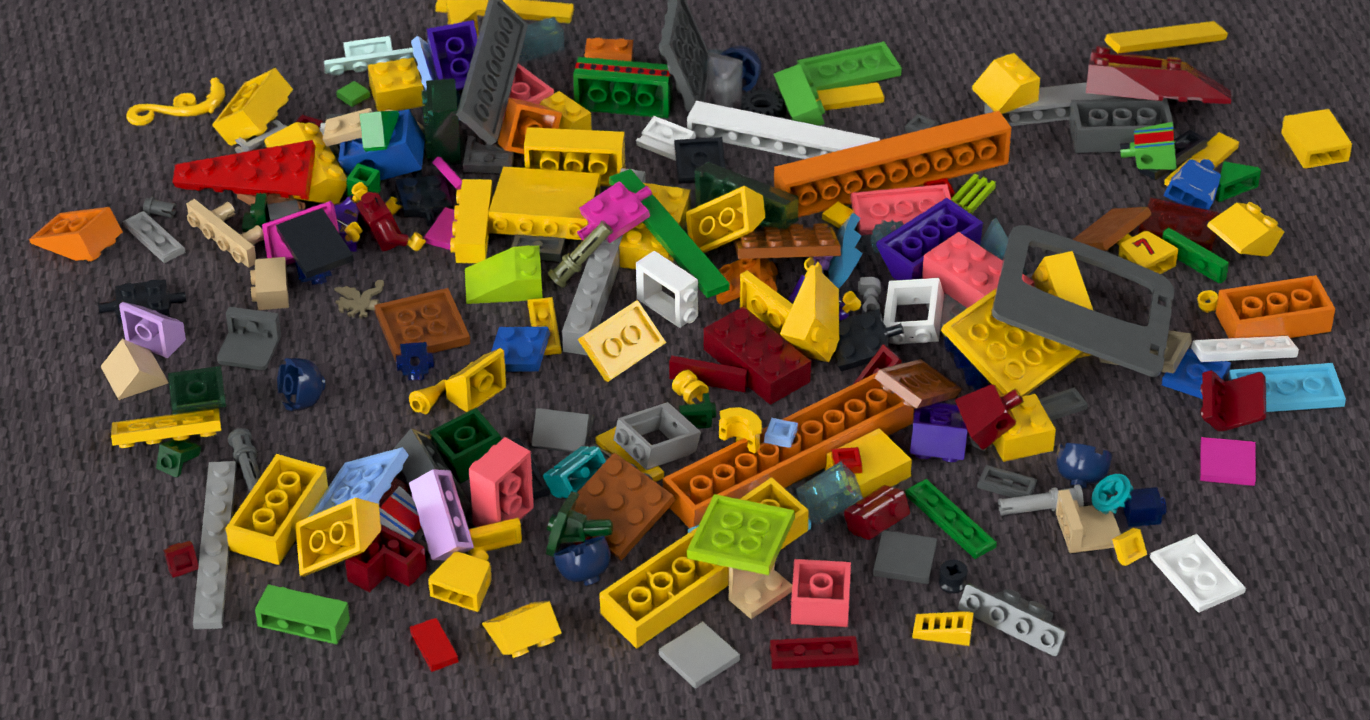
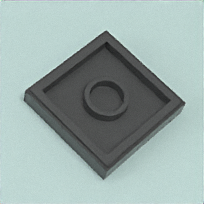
[873,531,937,584]

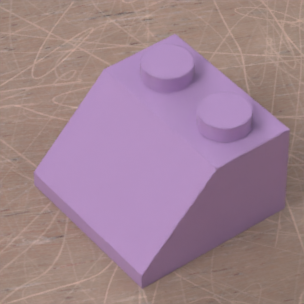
[119,302,186,358]

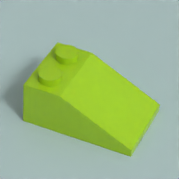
[465,245,542,304]

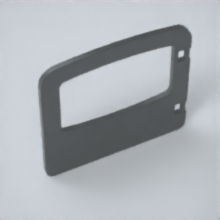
[992,225,1174,377]

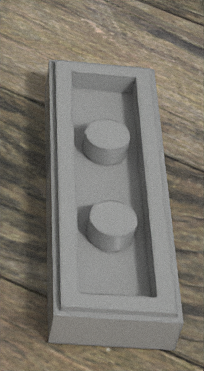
[123,211,185,263]

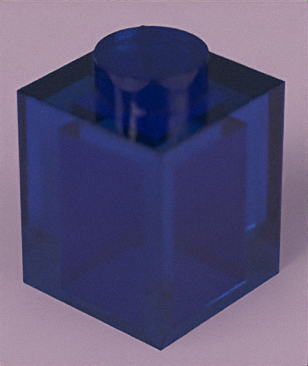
[1123,487,1167,527]

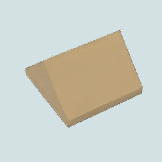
[101,339,168,400]

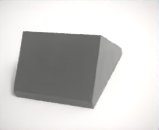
[532,408,595,453]

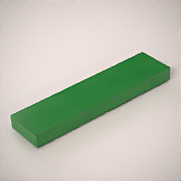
[905,479,997,559]

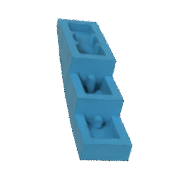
[829,213,863,289]

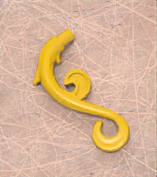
[126,77,225,126]

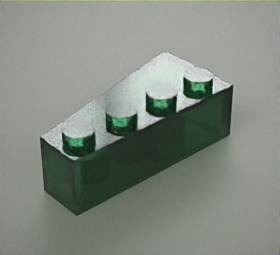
[695,162,799,229]

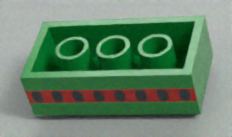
[573,57,673,118]

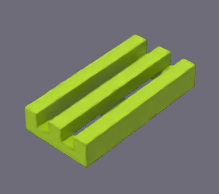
[951,174,996,214]

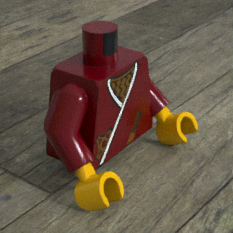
[356,192,426,252]

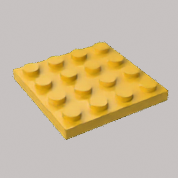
[941,288,1085,397]

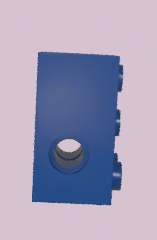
[338,109,425,180]

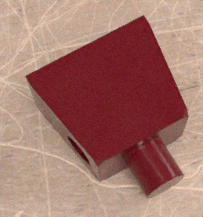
[955,384,1024,450]

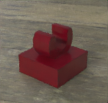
[164,540,199,578]

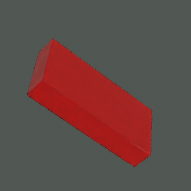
[410,618,458,672]

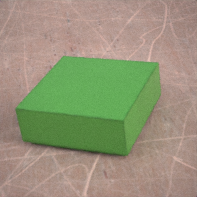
[336,81,370,107]

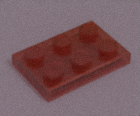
[1138,198,1221,252]

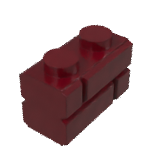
[843,485,910,540]

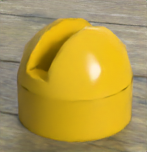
[1197,290,1218,313]

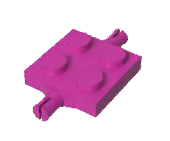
[577,181,652,243]

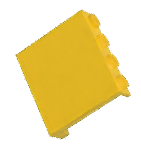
[488,166,600,240]

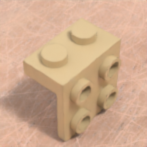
[323,108,372,146]

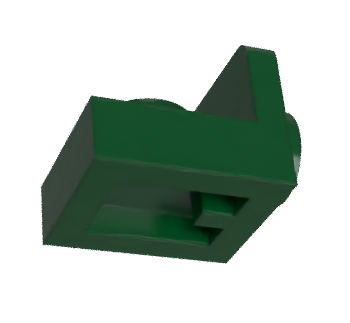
[242,193,269,232]
[679,393,716,429]
[156,440,201,477]

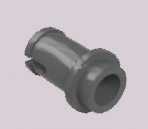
[143,196,177,219]

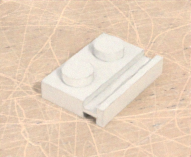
[636,116,696,161]

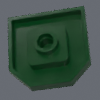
[546,491,613,557]

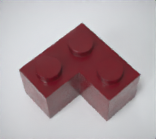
[345,525,426,593]

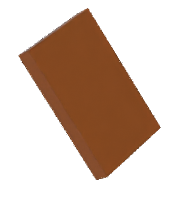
[1072,207,1151,251]

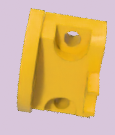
[719,408,762,454]

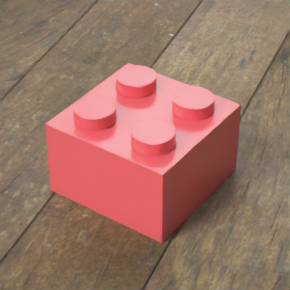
[791,559,851,627]

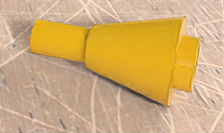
[409,380,446,415]

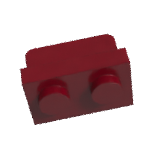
[1200,370,1266,432]

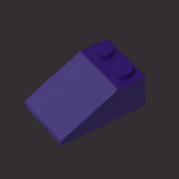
[427,20,478,94]
[910,403,968,462]

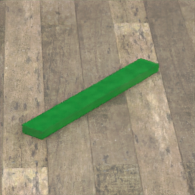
[609,169,730,298]

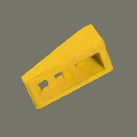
[912,612,974,646]

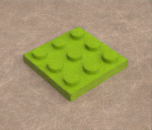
[687,494,795,575]

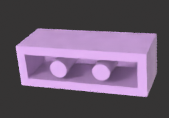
[409,470,474,560]

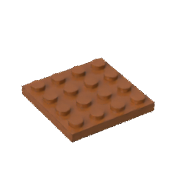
[733,223,841,259]

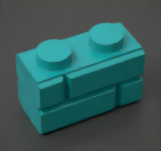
[543,446,606,498]

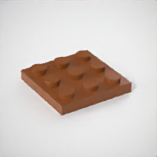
[374,288,470,362]
[574,452,676,561]

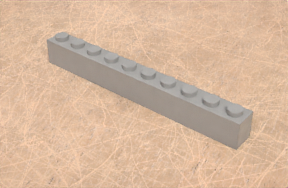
[562,168,645,355]

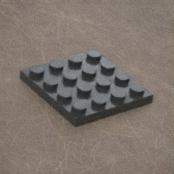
[659,0,712,112]

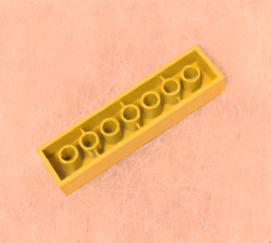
[599,477,809,649]

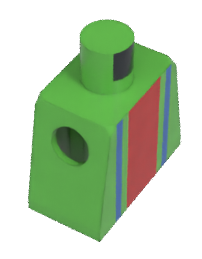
[1120,122,1177,169]

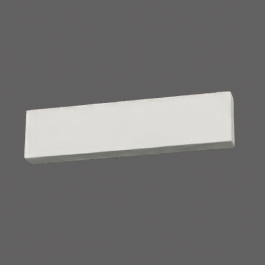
[1191,336,1299,362]

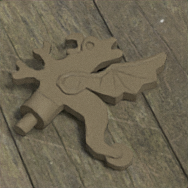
[334,280,384,319]

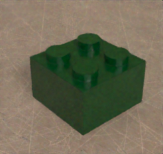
[429,408,502,483]

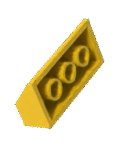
[264,122,347,205]

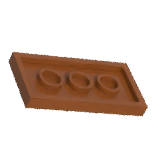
[875,359,962,409]

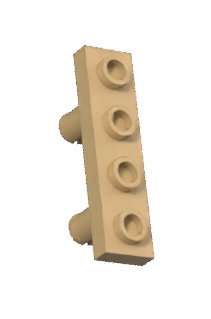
[187,199,264,268]

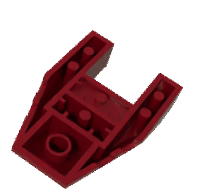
[1086,46,1231,104]

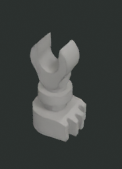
[858,277,881,314]

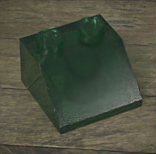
[168,366,227,414]

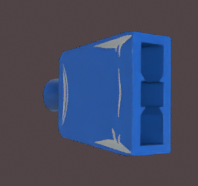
[1163,159,1221,216]

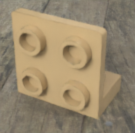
[1056,489,1121,553]
[729,563,793,619]

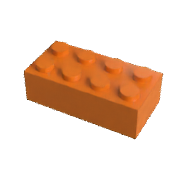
[1216,275,1335,338]

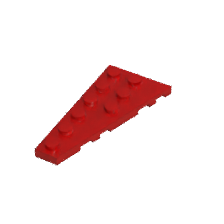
[172,140,316,200]

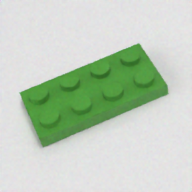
[797,42,902,91]

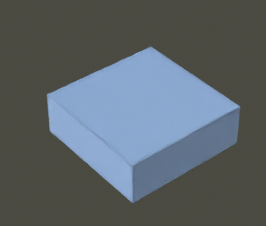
[764,418,798,448]

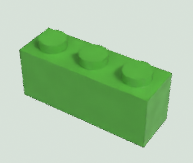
[774,64,825,126]
[255,585,350,644]

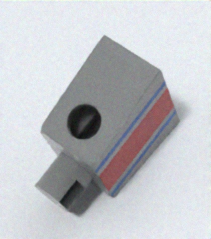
[379,486,428,551]

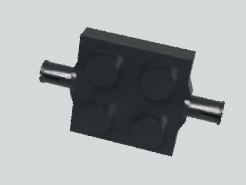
[395,170,453,227]
[98,279,187,324]
[833,309,904,371]

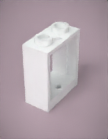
[636,251,698,328]
[883,278,944,344]

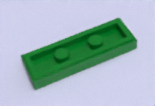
[1162,228,1229,284]

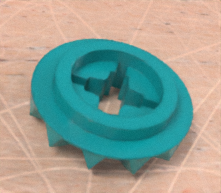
[1092,474,1134,515]

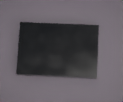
[276,208,354,278]

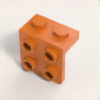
[716,258,778,305]

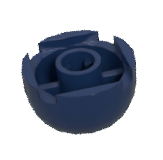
[713,46,762,92]
[277,358,325,411]
[1057,443,1112,489]
[553,536,611,586]

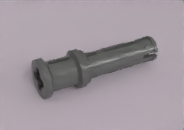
[227,428,261,493]

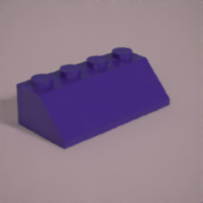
[876,198,983,281]

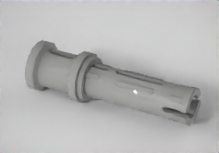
[998,484,1084,516]

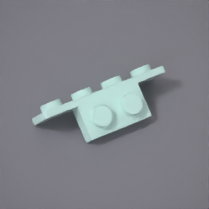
[324,36,417,75]

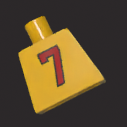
[1117,231,1178,274]

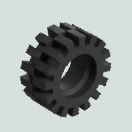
[741,87,784,118]

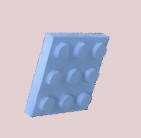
[308,447,409,517]

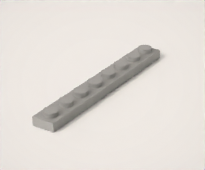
[193,461,237,629]

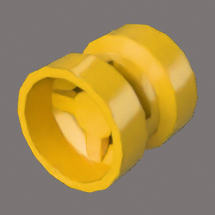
[672,370,709,405]

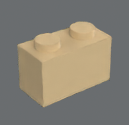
[250,257,289,310]

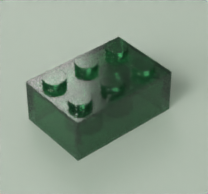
[422,79,461,166]

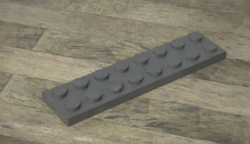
[456,0,528,146]

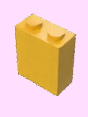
[1281,109,1352,169]
[825,428,912,502]

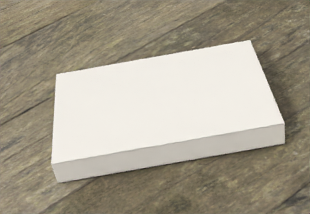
[1150,534,1246,613]

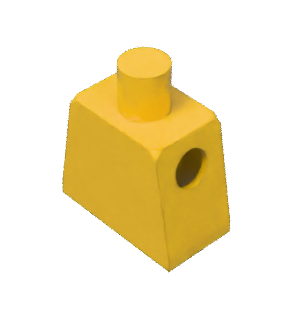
[428,549,492,612]

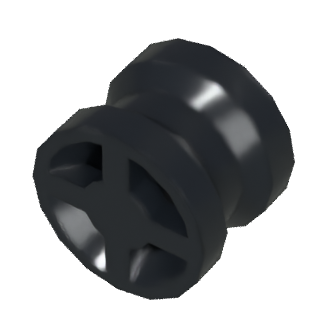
[939,560,968,594]

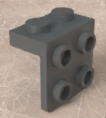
[217,307,281,370]

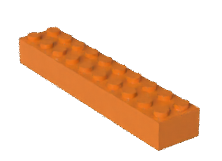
[774,111,1012,221]
[663,372,914,529]

